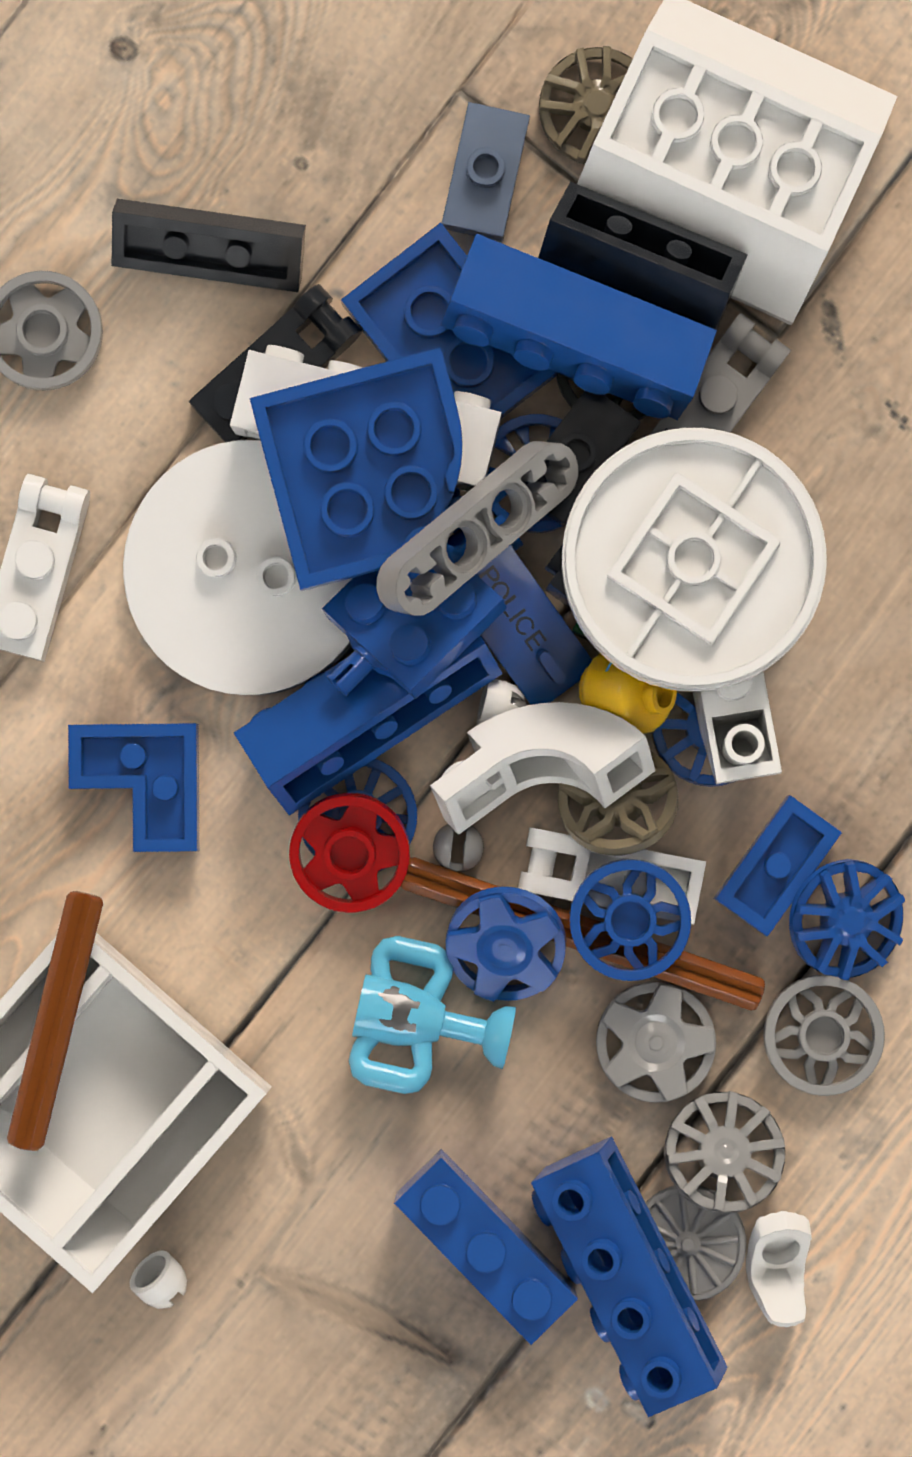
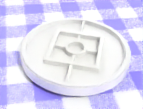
[562,428,827,691]
[123,440,352,695]

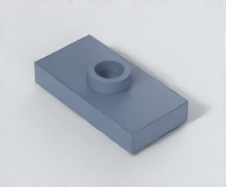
[442,102,530,242]

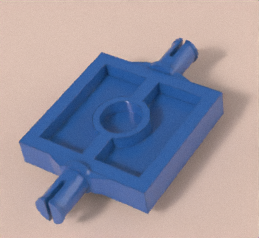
[322,541,507,699]

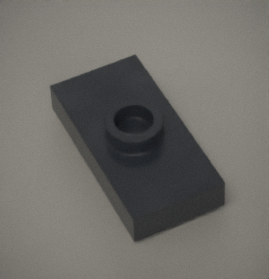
[522,391,641,527]

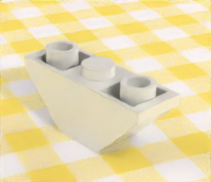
[693,672,782,784]

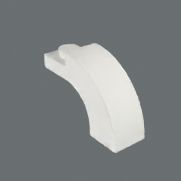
[430,702,656,835]

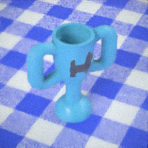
[348,936,516,1094]

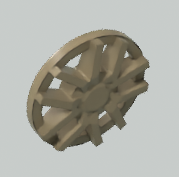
[539,46,633,164]

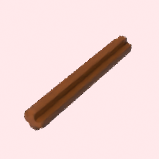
[7,891,103,1151]

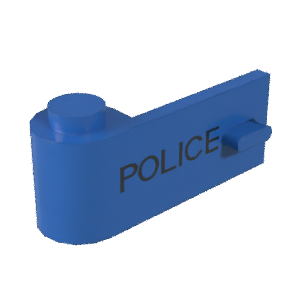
[447,514,592,705]

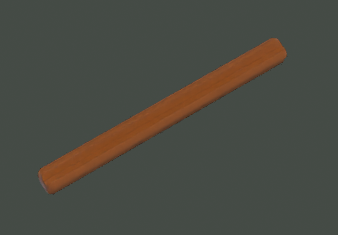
[401,857,765,1011]

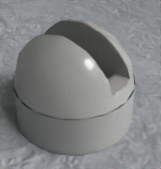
[433,824,484,873]

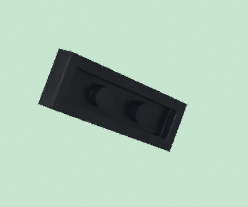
[111,198,306,292]

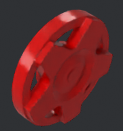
[289,793,410,913]

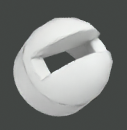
[130,1250,187,1309]

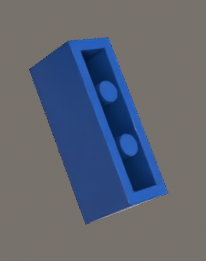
[394,1149,578,1345]

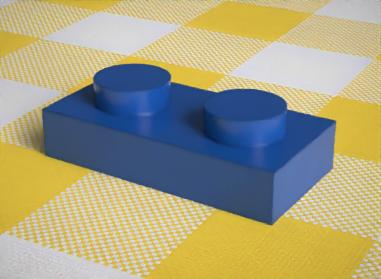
[713,795,842,937]

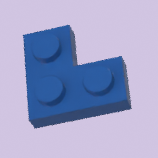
[68,723,200,852]

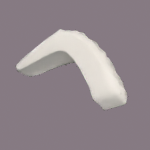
[746,1211,812,1327]

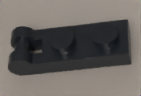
[189,284,362,442]

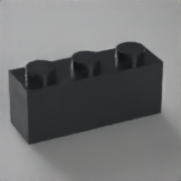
[538,181,748,330]

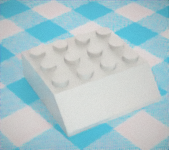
[0,933,272,1293]

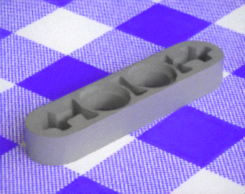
[376,441,578,616]

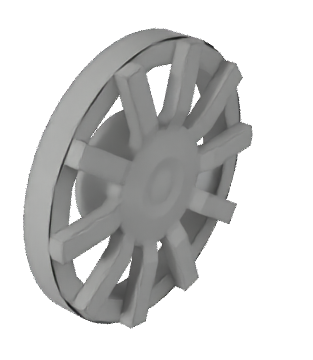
[664,1091,785,1214]

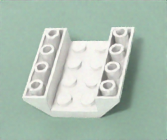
[577,0,897,325]

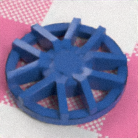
[789,859,905,981]

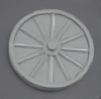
[646,1186,746,1301]

